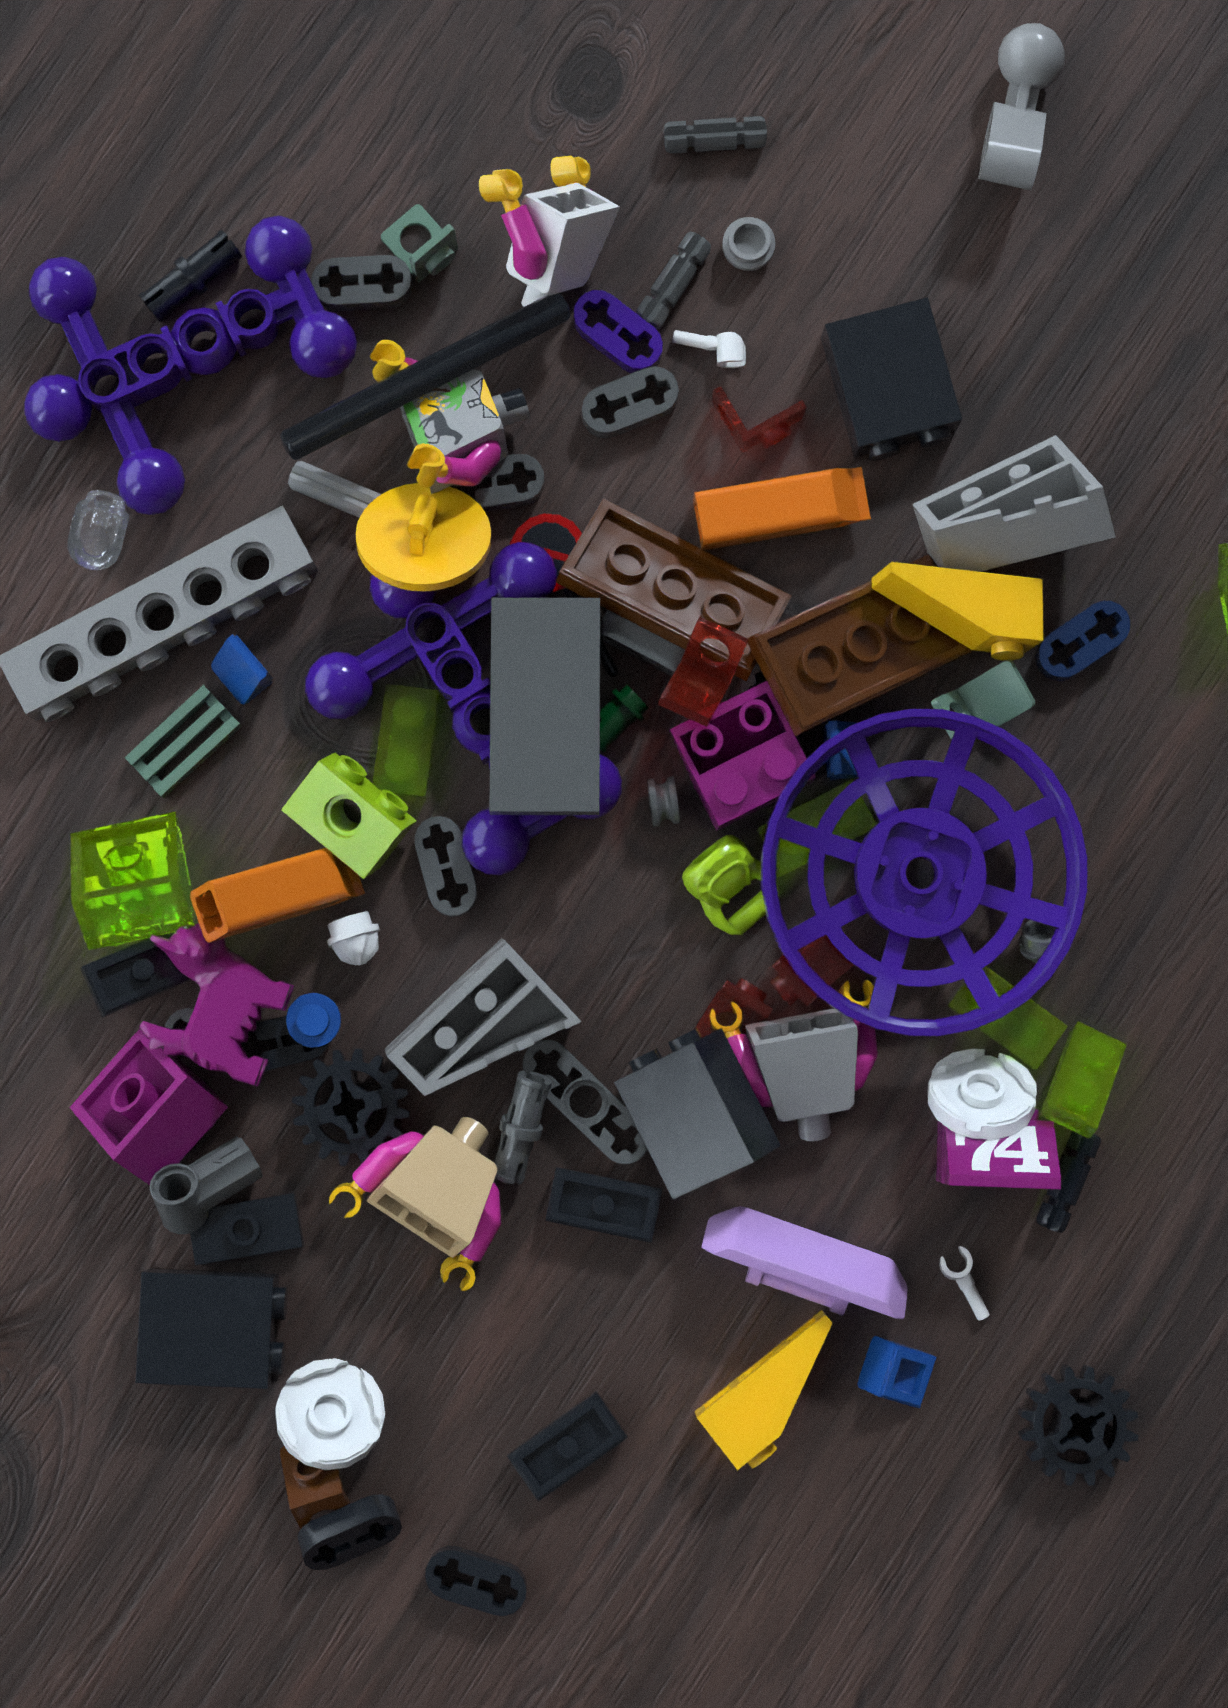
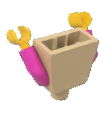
[329,1117,501,1291]

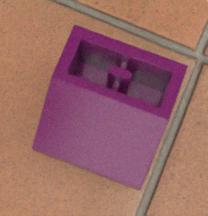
[670,681,816,831]

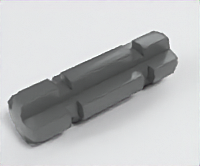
[663,116,767,153]
[636,231,711,330]

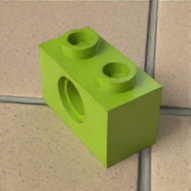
[281,753,417,879]

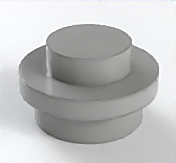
[722,217,775,271]

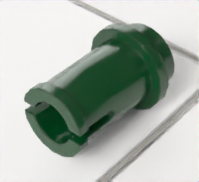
[600,685,649,753]

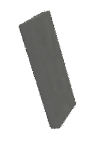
[489,598,600,815]

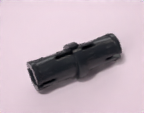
[139,230,243,322]

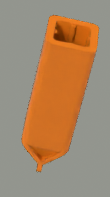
[693,467,871,550]
[190,848,365,943]

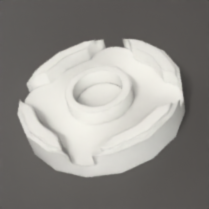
[927,1049,1037,1140]
[275,1358,385,1470]

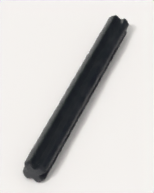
[280,293,570,460]

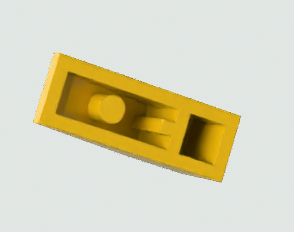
[872,562,1043,660]
[695,1310,832,1470]

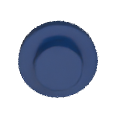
[286,993,341,1048]

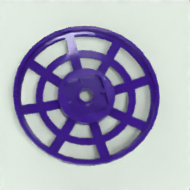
[761,709,1087,1036]

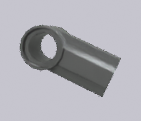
[149,1136,263,1234]

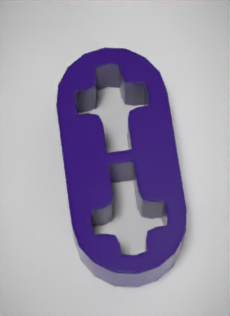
[574,290,663,374]

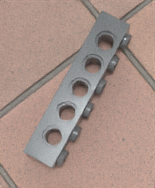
[0,505,318,722]

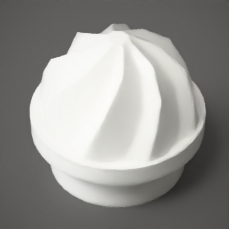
[327,911,380,965]

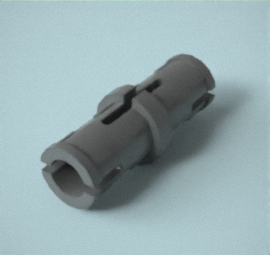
[494,1071,552,1184]

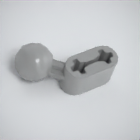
[978,23,1065,190]

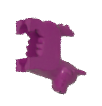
[139,922,295,1086]

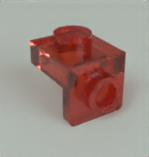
[769,935,854,1007]

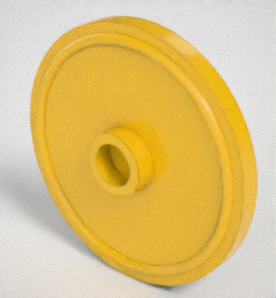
[356,483,491,591]

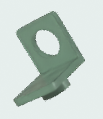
[381,204,458,283]
[931,660,1035,740]

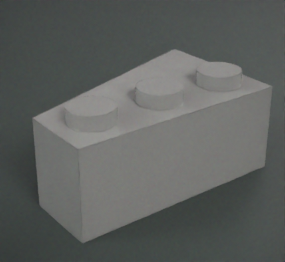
[912,435,1116,572]
[385,938,582,1096]

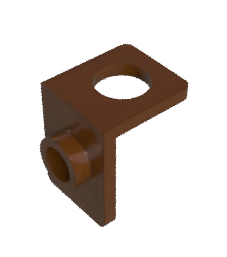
[280,1446,350,1529]

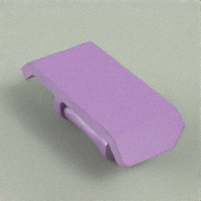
[701,1206,908,1319]

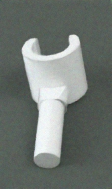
[673,330,746,368]
[939,1246,990,1321]

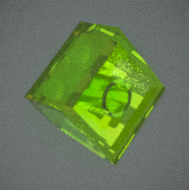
[70,811,195,950]

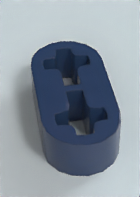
[1035,601,1130,681]

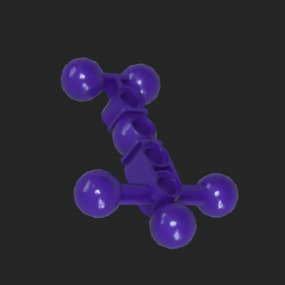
[24,216,357,515]
[305,542,622,875]

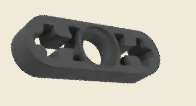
[523,1040,647,1164]

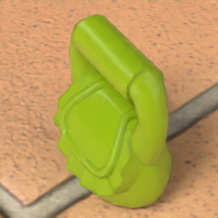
[682,835,780,935]

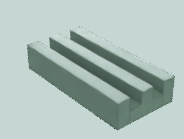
[124,685,242,798]

